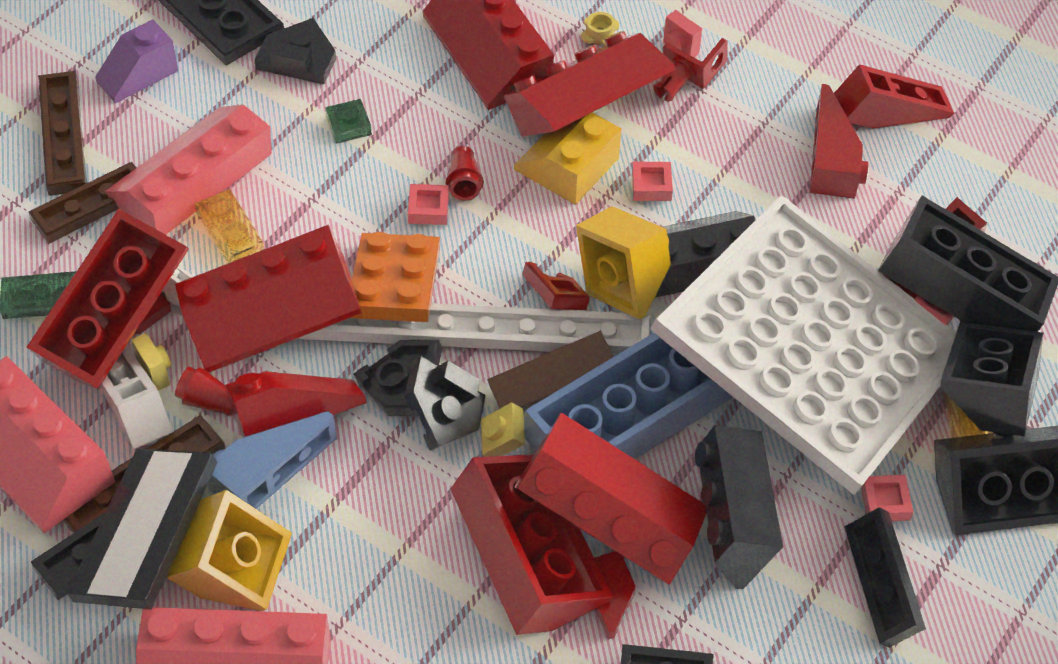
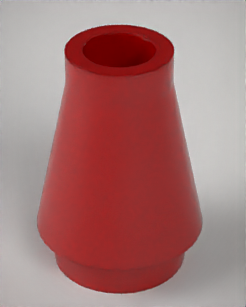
[445,146,484,201]
[174,366,233,417]

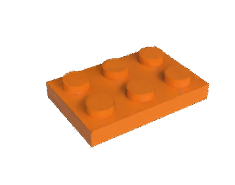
[351,232,440,322]

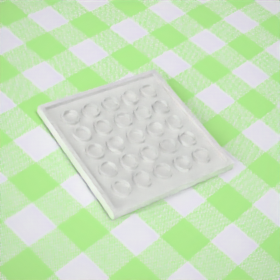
[650,195,956,495]

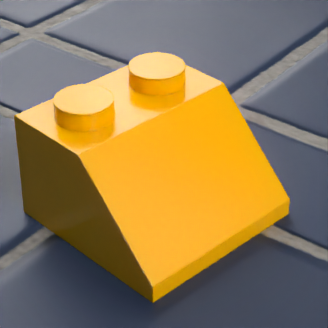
[514,112,622,205]
[576,206,671,320]
[167,490,292,611]

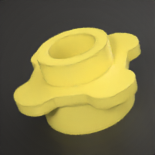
[581,12,619,46]

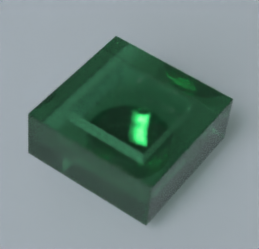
[325,99,372,144]

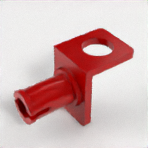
[653,38,728,102]

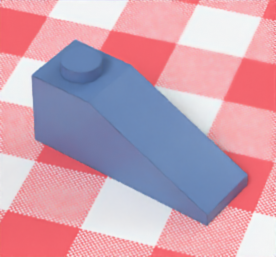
[208,411,337,509]

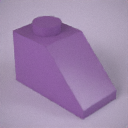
[95,19,179,104]

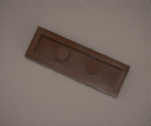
[28,162,137,244]
[487,330,613,411]

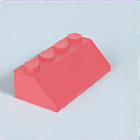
[105,104,272,235]
[0,356,116,533]
[136,607,331,664]

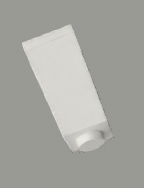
[100,346,173,449]

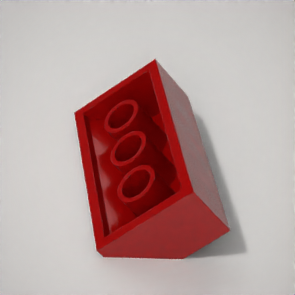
[422,0,554,110]
[504,31,676,137]
[26,208,189,389]
[175,224,362,373]
[514,413,707,585]
[450,454,613,635]

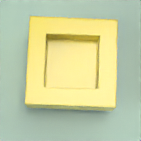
[131,333,172,391]
[481,402,525,457]

